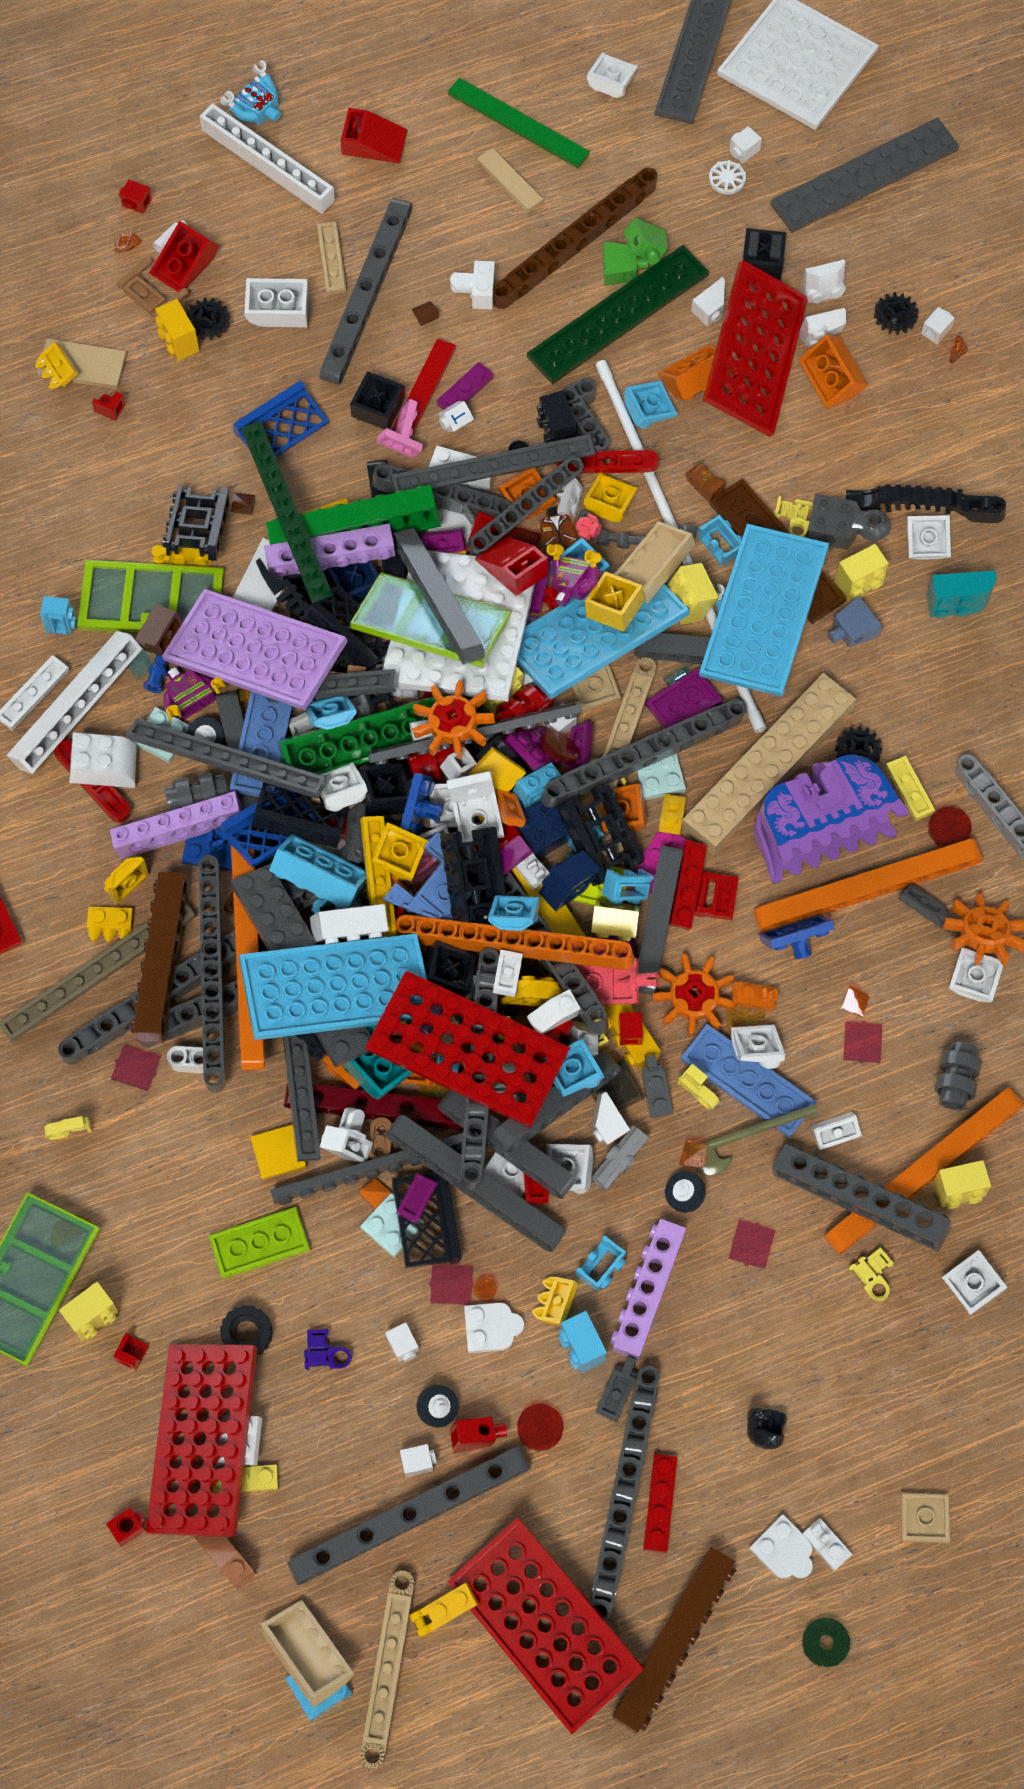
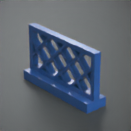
[233,380,329,458]
[219,790,317,868]

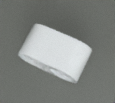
[167,1046,211,1073]

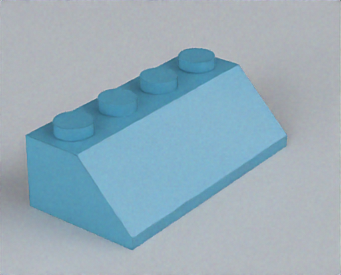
[269,834,367,909]

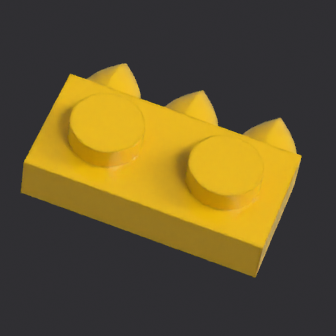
[35,342,79,389]
[87,907,133,942]
[532,1277,578,1326]

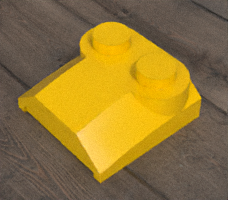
[583,472,638,522]
[371,822,428,881]
[104,857,149,905]
[501,976,563,1007]

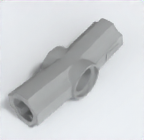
[592,1125,649,1191]

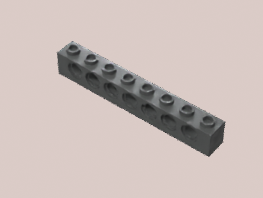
[772,1144,951,1252]

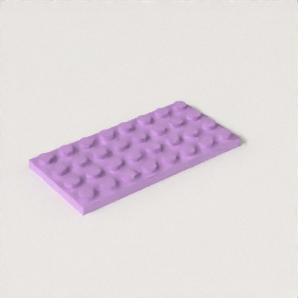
[162,589,347,711]

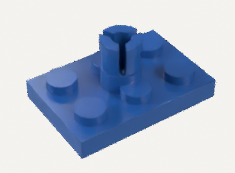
[400,773,444,836]
[182,829,254,871]
[759,914,835,959]

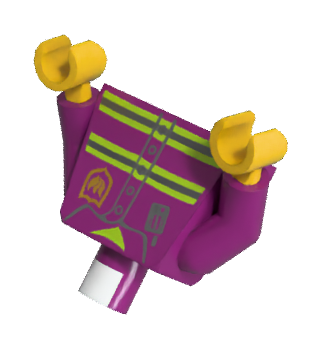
[547,544,603,607]
[164,667,227,721]

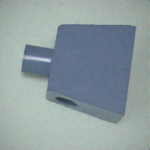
[828,596,882,647]

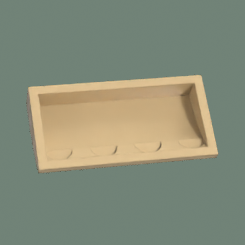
[614,521,695,603]
[261,1600,354,1708]

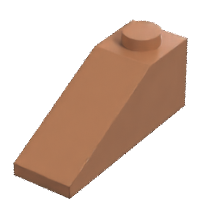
[193,1536,256,1591]

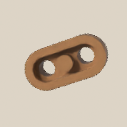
[369,1117,392,1160]

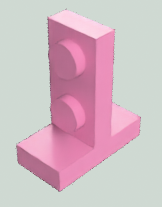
[376,399,423,459]

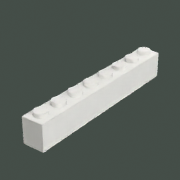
[200,103,335,214]
[6,631,142,774]

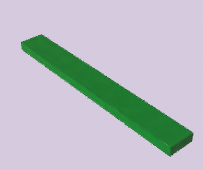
[448,77,589,169]

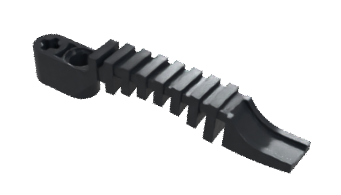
[845,484,1006,523]
[256,558,332,671]

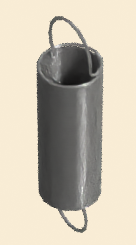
[461,504,475,526]

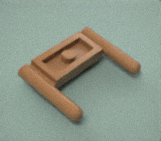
[116,257,189,318]

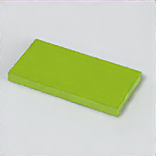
[208,1207,310,1280]

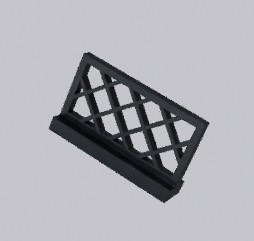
[303,584,390,671]
[252,782,348,848]
[391,1173,462,1269]

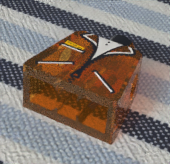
[540,507,580,555]

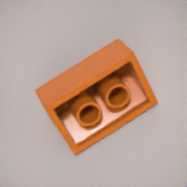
[798,334,868,408]
[657,344,732,401]

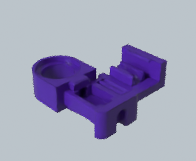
[304,1329,352,1371]

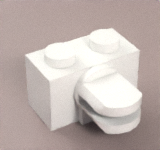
[450,261,495,310]
[320,1107,373,1163]

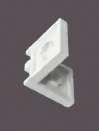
[447,771,505,843]

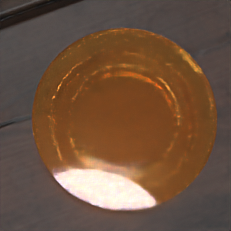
[474,1277,497,1301]

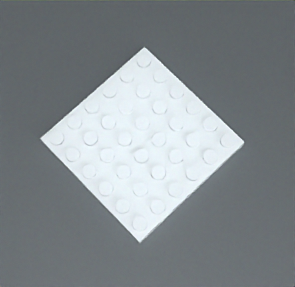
[717,0,879,130]

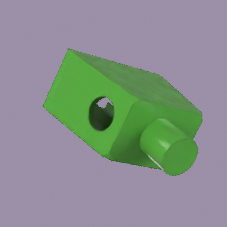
[624,217,668,265]
[603,242,648,286]

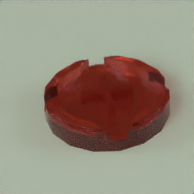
[540,729,580,765]
[928,807,972,848]
[517,1403,564,1452]

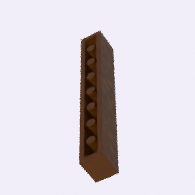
[131,872,189,1043]
[612,1547,736,1734]

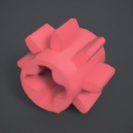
[576,513,602,542]

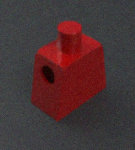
[449,1417,507,1453]

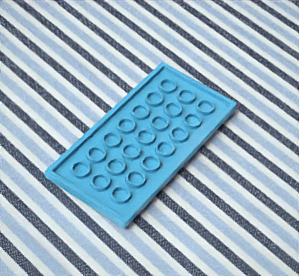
[699,524,829,697]
[517,572,690,700]
[239,934,434,1040]

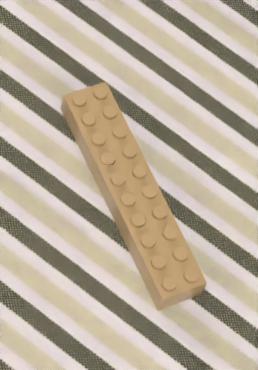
[681,673,856,856]

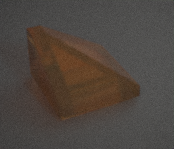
[113,233,142,252]
[949,335,968,364]
[841,986,870,1017]
[679,1140,708,1167]

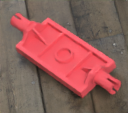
[535,958,659,1005]

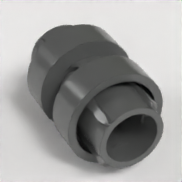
[164,772,228,811]
[934,1041,982,1110]

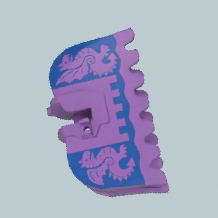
[754,755,909,884]

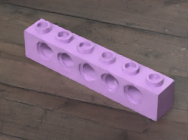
[264,524,395,578]
[110,791,243,859]
[610,1219,686,1361]

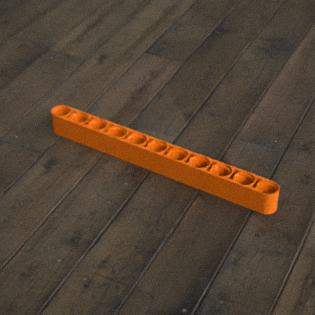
[753,838,984,932]
[231,841,265,1071]
[395,915,635,970]
[824,1087,1024,1255]

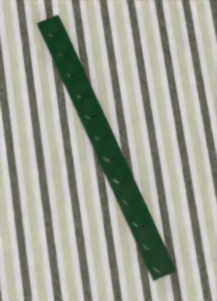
[241,421,332,603]

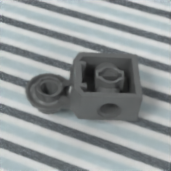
[807,494,891,549]

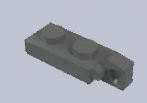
[345,802,367,864]
[899,884,956,933]
[641,1054,673,1118]
[596,1356,637,1423]

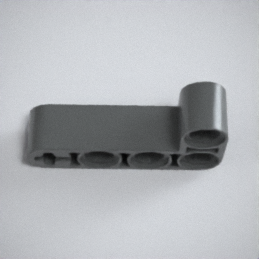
[562,378,609,451]

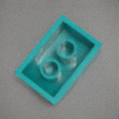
[926,570,996,618]
[342,1025,413,1100]

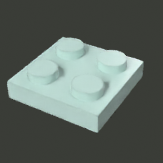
[133,707,189,764]
[636,754,686,800]
[360,1193,425,1258]

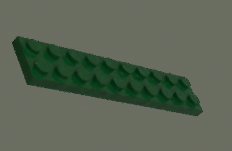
[527,245,709,385]

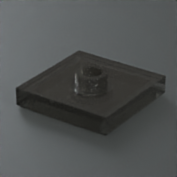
[591,1059,644,1111]

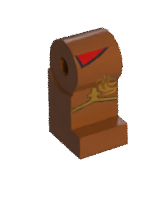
[685,463,725,502]

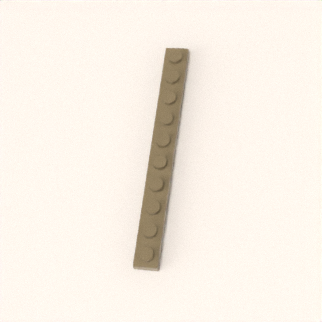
[0,903,196,1043]

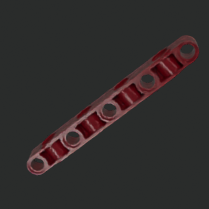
[284,1083,464,1131]

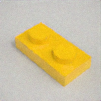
[658,794,686,835]

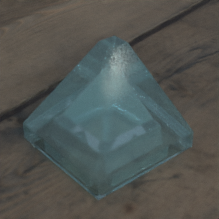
[127,648,152,681]
[663,667,689,686]

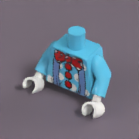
[220,60,282,125]

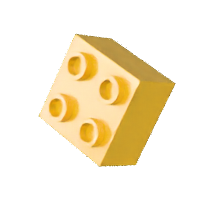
[154,299,199,362]
[585,571,644,632]

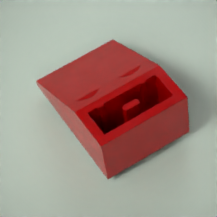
[340,107,407,164]
[475,536,549,596]

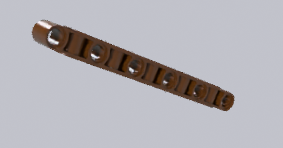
[493,167,657,309]

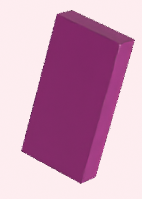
[499,835,533,876]
[396,1173,437,1224]

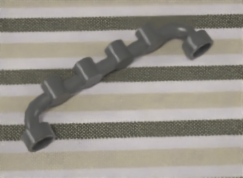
[577,510,698,549]

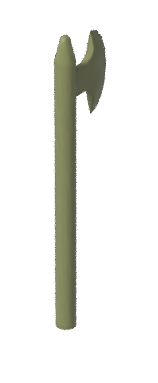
[685,1104,818,1175]

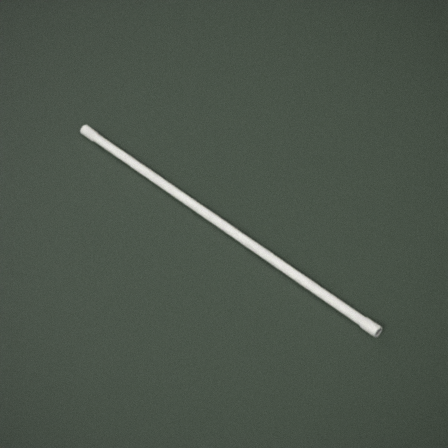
[595,360,767,734]

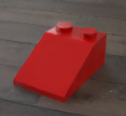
[149,221,220,292]

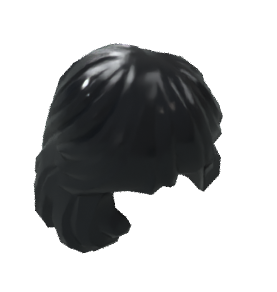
[747,1408,787,1449]

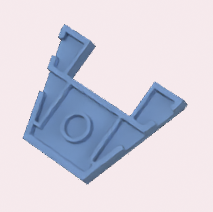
[383,832,472,920]

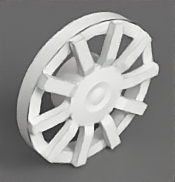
[709,160,746,195]

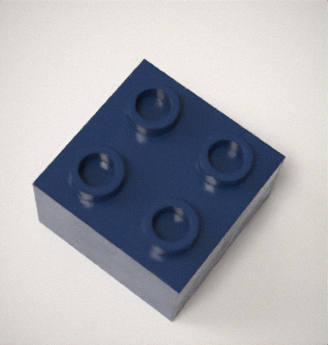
[326,561,383,604]
[515,801,570,860]
[538,850,600,912]

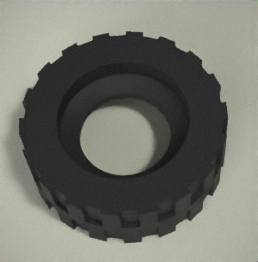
[220,1305,273,1356]

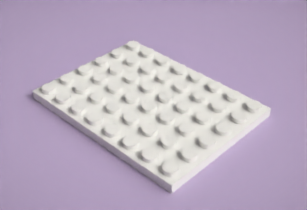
[383,550,535,702]

